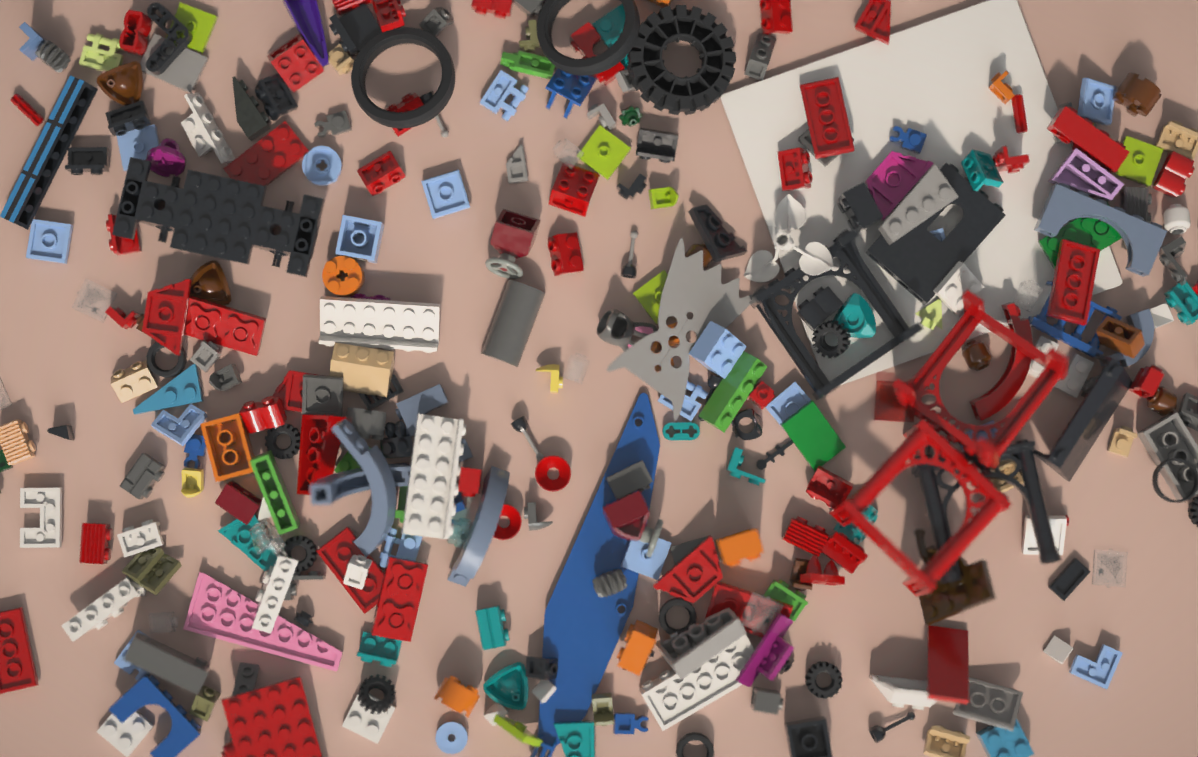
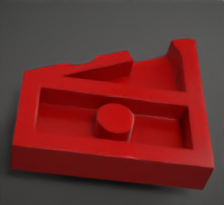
[855,0,891,45]

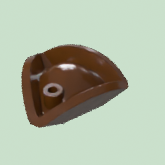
[97,61,143,106]
[189,260,231,305]

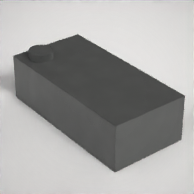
[123,632,210,694]

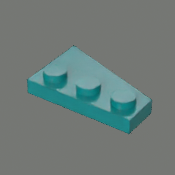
[592,4,629,70]
[218,514,279,571]
[554,721,595,757]

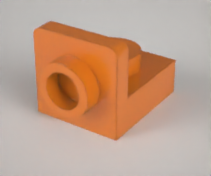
[989,71,1014,104]

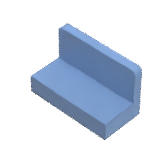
[19,22,45,61]

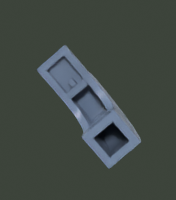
[1099,309,1154,367]

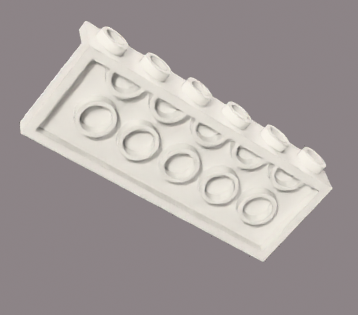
[319,296,440,353]
[402,414,466,539]
[639,634,761,731]

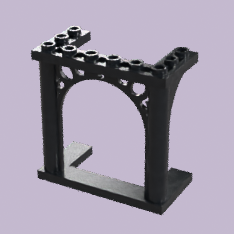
[749,229,924,400]

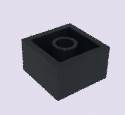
[837,182,883,233]
[784,716,833,757]

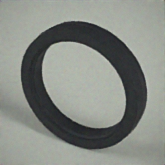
[537,0,640,76]
[351,27,455,128]

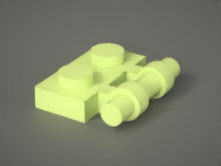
[79,33,124,72]

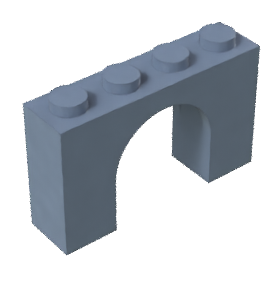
[395,384,473,463]

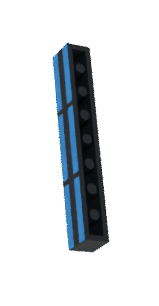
[0,76,98,230]

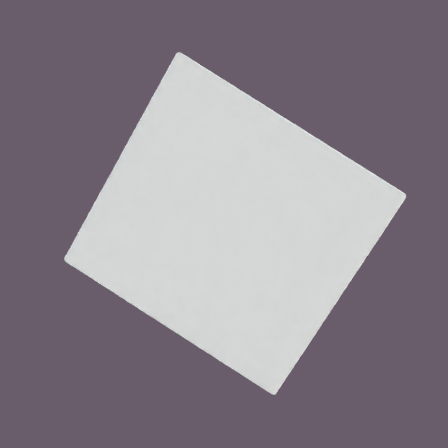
[721,0,1122,385]

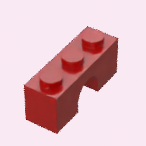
[569,21,625,85]

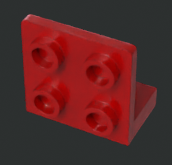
[267,34,324,92]
[548,162,600,217]

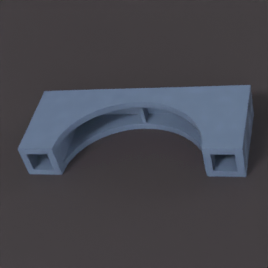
[1034,183,1167,277]

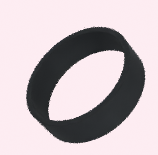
[1152,458,1198,503]

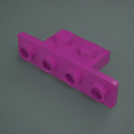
[736,614,795,687]

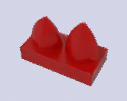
[800,555,845,586]

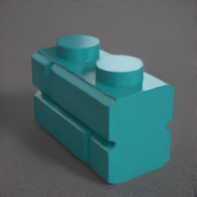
[475,605,510,650]

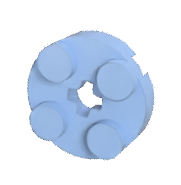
[302,146,342,186]

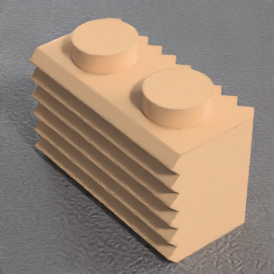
[0,419,36,465]

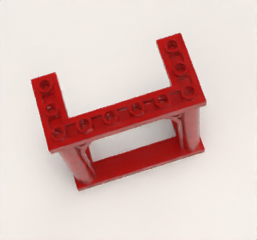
[893,290,1068,469]
[829,419,1012,597]

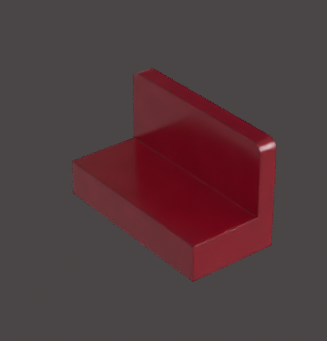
[215,480,262,525]

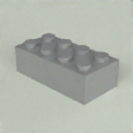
[1137,412,1198,500]

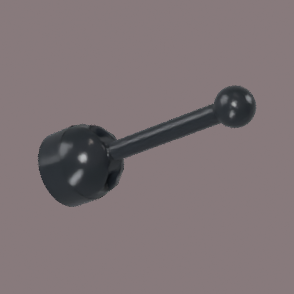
[698,374,723,421]
[869,712,915,743]

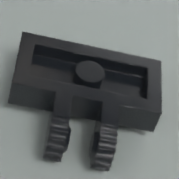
[380,421,414,458]

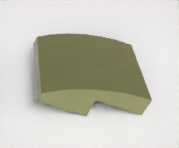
[122,547,182,595]

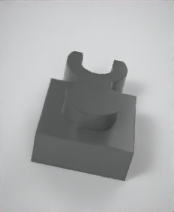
[314,111,352,137]

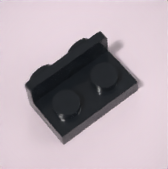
[255,73,298,122]

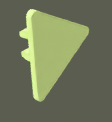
[915,299,942,330]

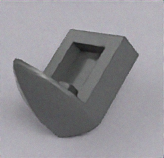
[209,364,242,391]
[524,502,553,531]

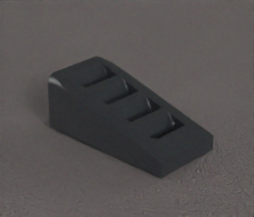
[359,374,404,410]

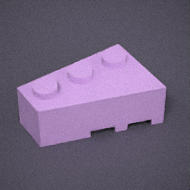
[1048,148,1124,202]

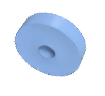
[436,721,468,754]

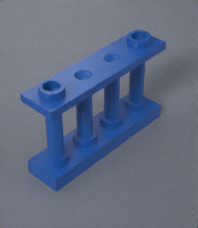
[1028,281,1122,359]

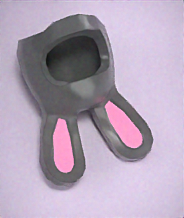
[596,309,657,352]

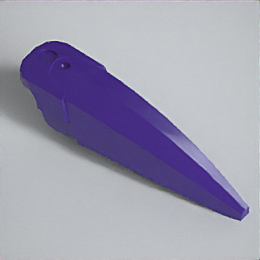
[283,0,329,66]

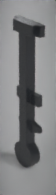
[756,440,793,470]

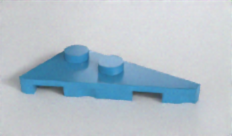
[133,364,204,415]

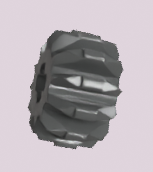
[35,40,71,73]
[592,569,627,597]

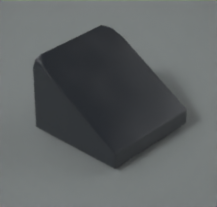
[47,425,74,441]

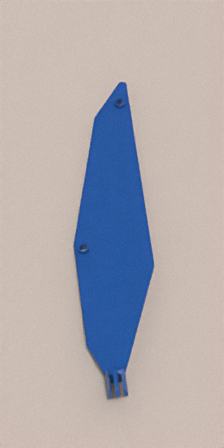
[530,393,660,757]

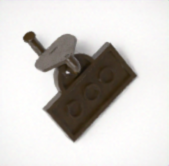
[913,529,996,625]

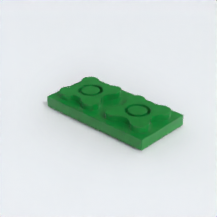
[1038,202,1122,269]

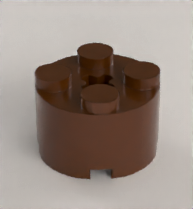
[1113,73,1162,116]

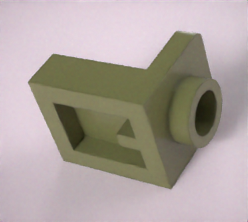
[519,19,540,51]
[189,685,221,721]

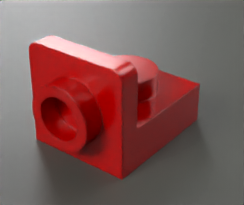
[105,306,140,329]

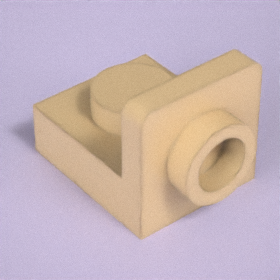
[328,44,354,75]
[1107,426,1138,457]

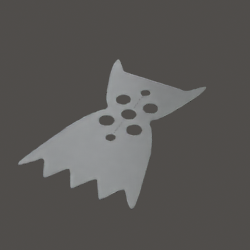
[607,238,753,420]

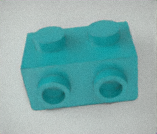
[1164,281,1198,325]

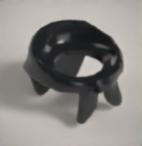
[731,409,763,440]

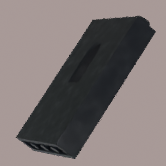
[865,162,1006,305]

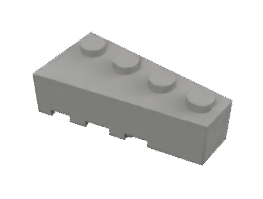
[878,164,958,245]
[655,608,747,680]

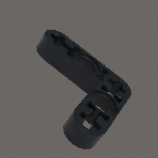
[146,2,193,75]

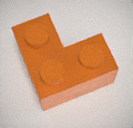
[616,619,658,676]

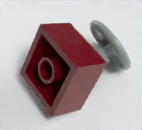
[485,209,541,279]
[603,491,664,557]

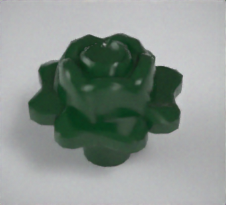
[619,106,643,127]

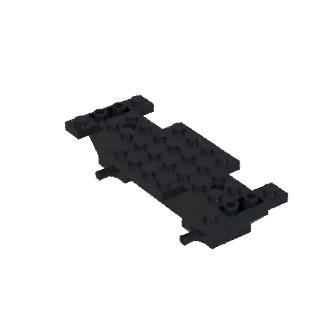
[112,157,325,277]

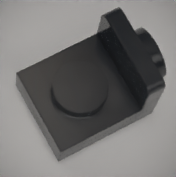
[525,656,558,679]

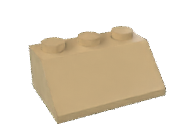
[329,342,395,397]

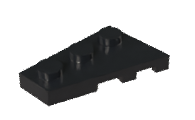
[689,205,747,262]

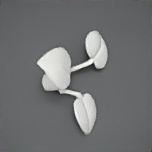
[744,194,833,282]

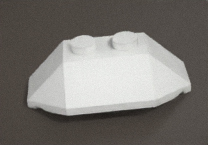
[869,674,938,710]

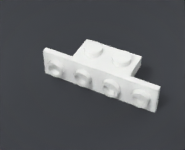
[181,92,235,164]
[252,555,298,633]
[61,578,139,642]

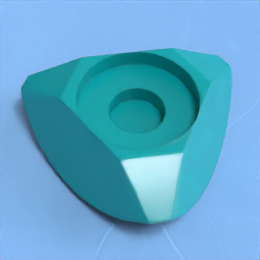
[832,293,876,338]
[483,662,528,710]

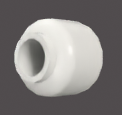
[1163,204,1191,235]

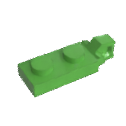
[500,51,555,79]

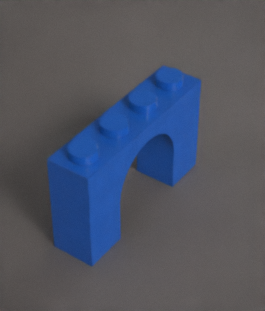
[108,674,201,757]

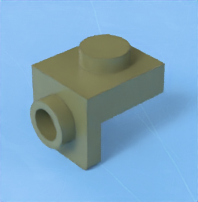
[592,693,614,726]

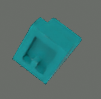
[726,447,766,486]

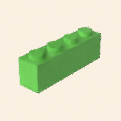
[699,351,768,433]
[249,450,300,535]

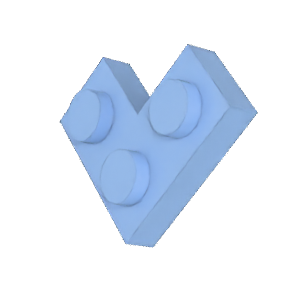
[151,403,207,446]
[1069,644,1123,689]

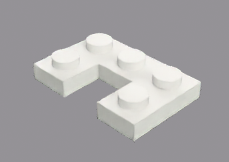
[1028,336,1094,398]
[20,488,62,548]

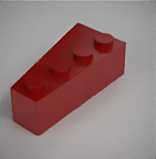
[1047,106,1130,174]
[297,415,346,495]

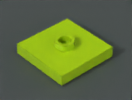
[166,2,218,53]
[576,125,631,180]
[1112,136,1163,187]
[633,270,668,325]
[493,714,543,747]

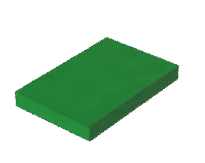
[780,400,846,471]

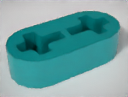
[662,422,700,441]

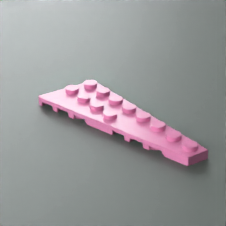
[183,572,343,672]

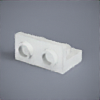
[117,519,164,557]

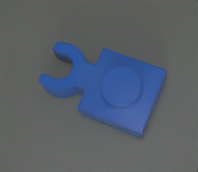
[889,126,927,154]
[184,434,207,469]
[613,713,649,734]

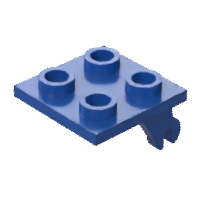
[545,68,597,119]

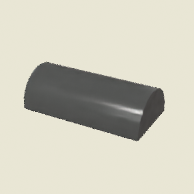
[481,280,545,367]

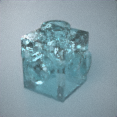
[447,518,473,548]

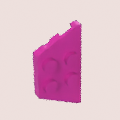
[865,151,934,221]

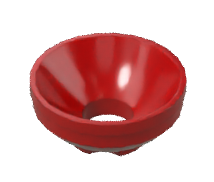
[535,455,571,492]
[493,504,522,540]

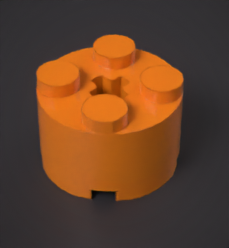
[322,256,365,298]
[434,675,480,718]

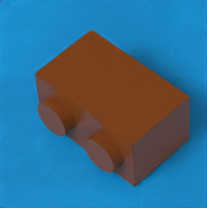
[1096,316,1145,359]

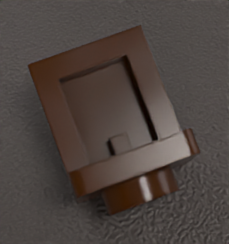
[790,558,813,591]

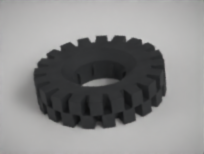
[627,5,736,115]

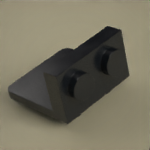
[329,4,383,56]

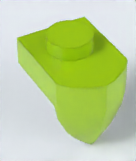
[648,187,679,209]

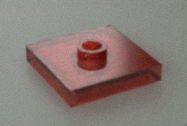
[874,381,914,423]

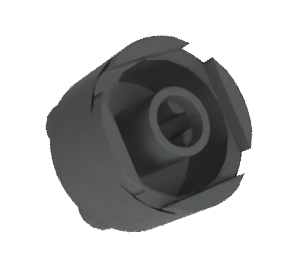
[346,407,386,440]

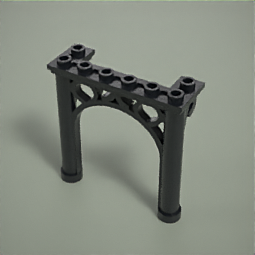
[911,439,1061,583]

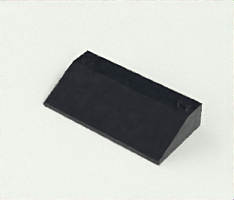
[1033,352,1132,482]

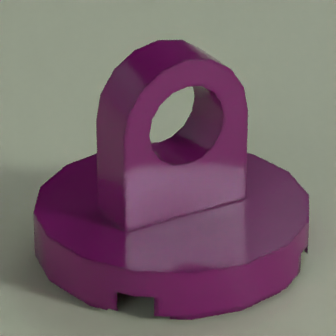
[146,138,186,177]

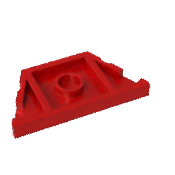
[142,279,192,355]
[272,370,318,412]
[653,535,723,603]

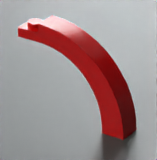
[969,302,1033,421]

